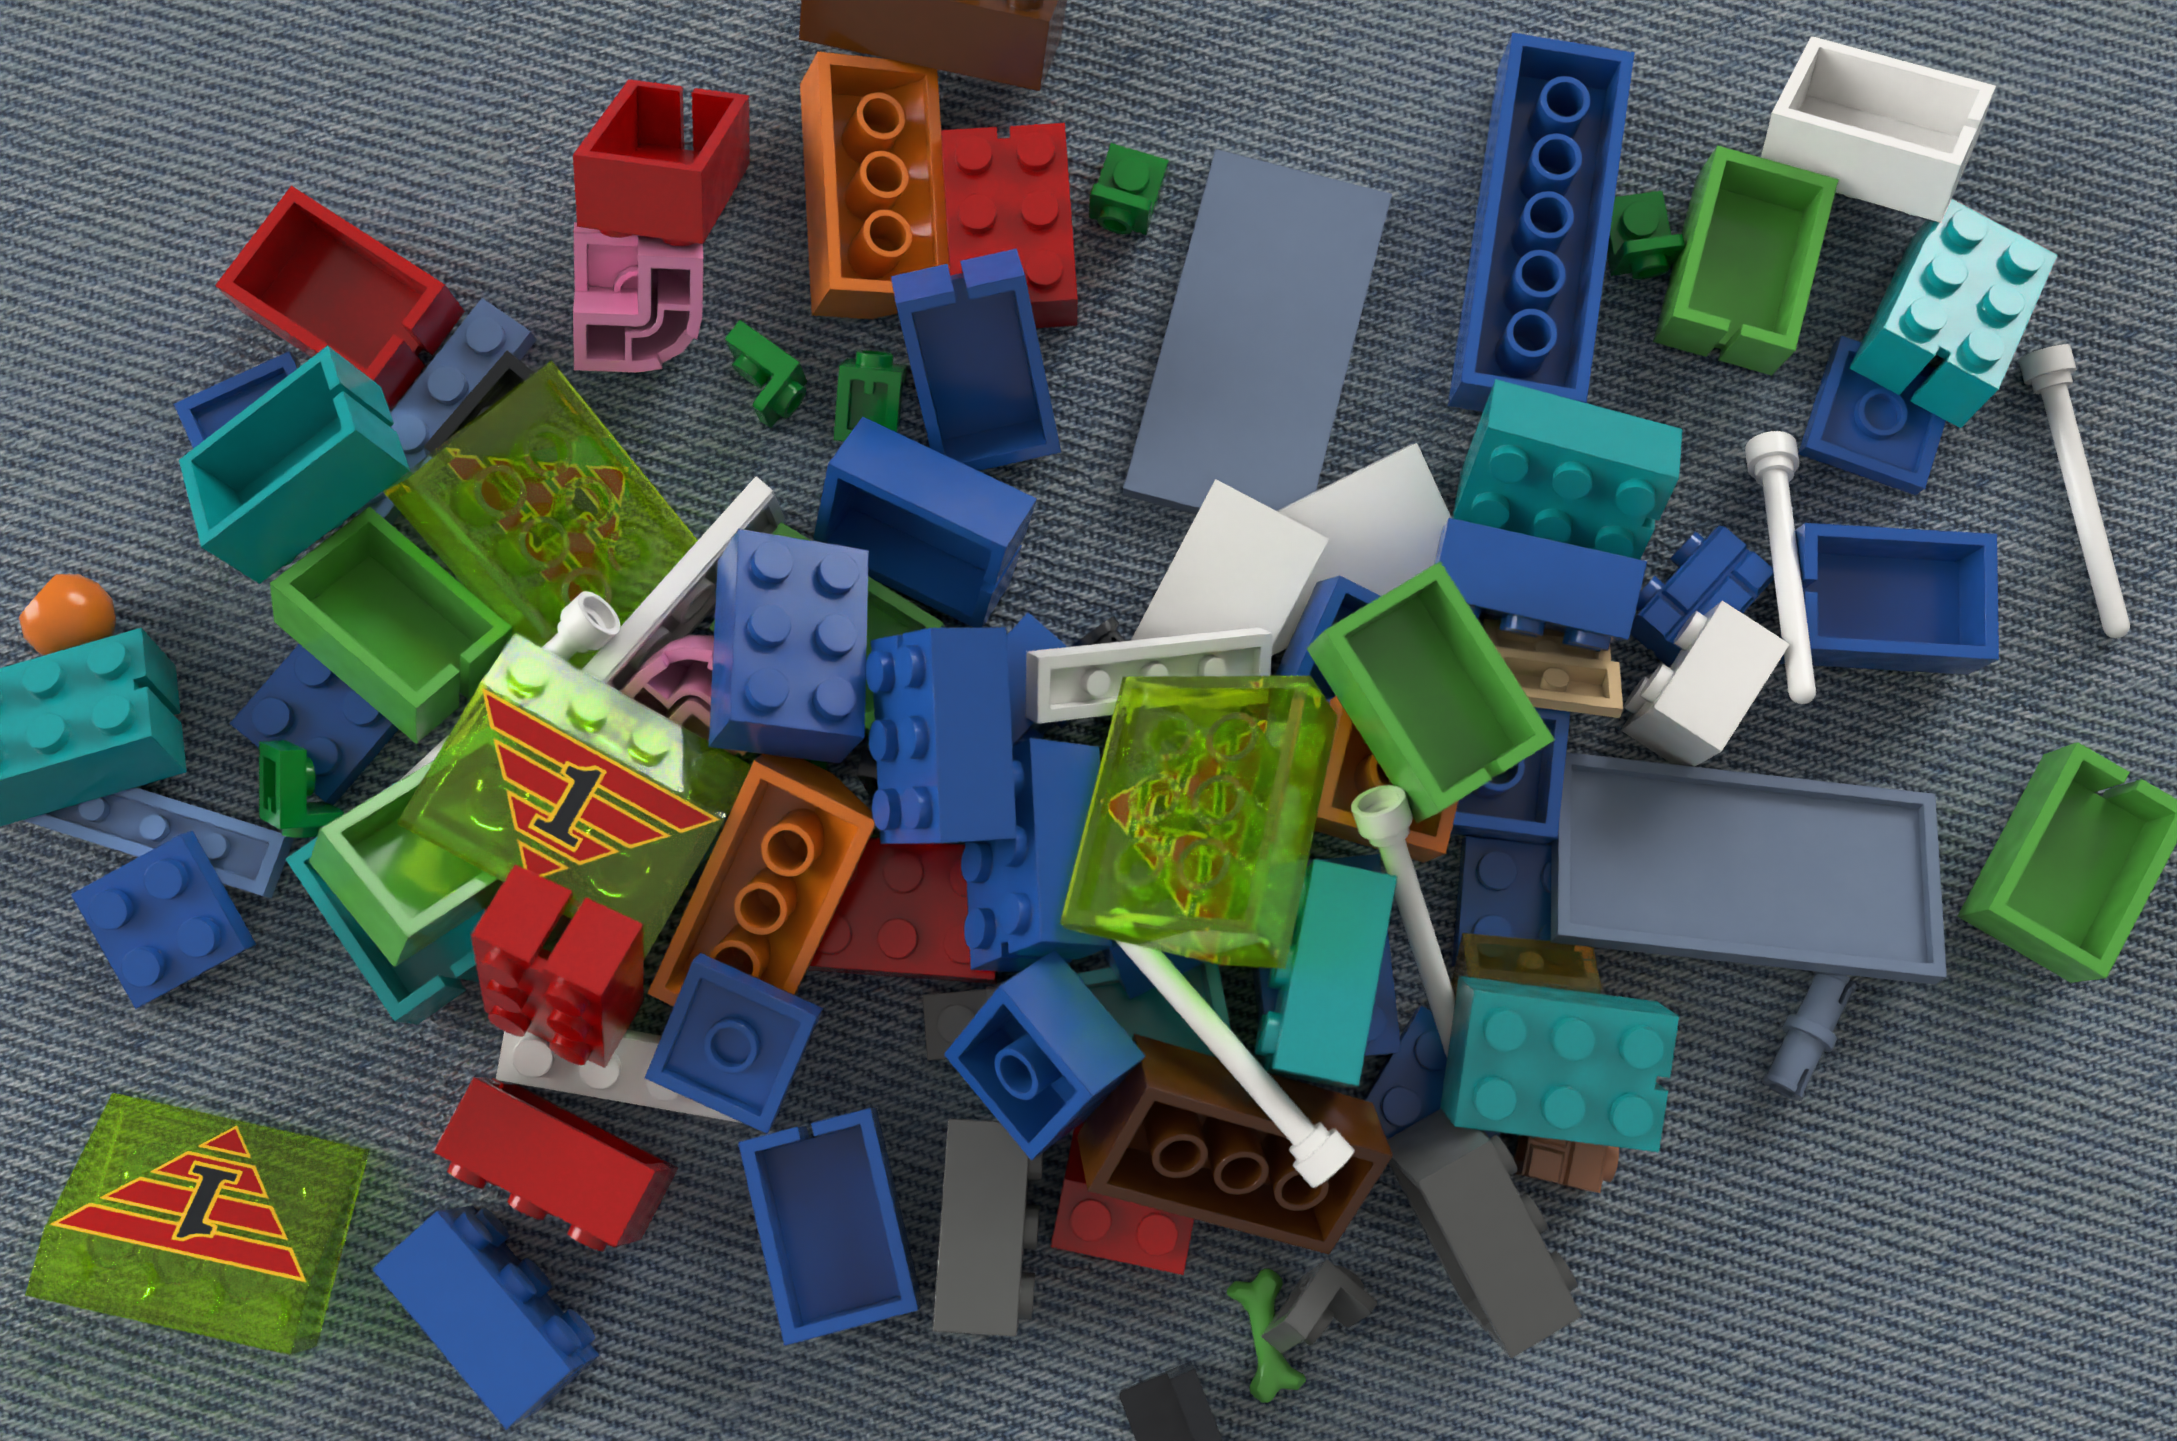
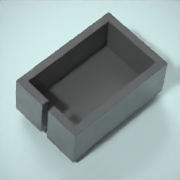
[1387,1109,1582,1359]
[933,1118,1043,1337]

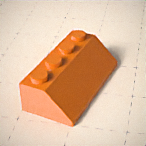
[800,51,950,319]
[647,754,876,1007]

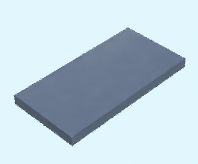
[1122,149,1392,515]
[1551,752,1947,985]

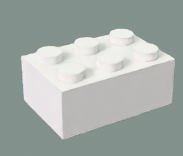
[1761,36,1996,223]

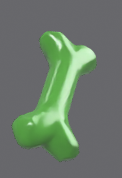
[1227,1268,1306,1403]

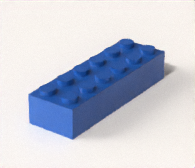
[1448,32,1635,412]

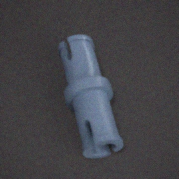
[1762,971,1857,1101]

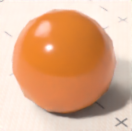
[19,574,116,655]

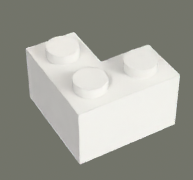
[1621,601,1790,767]

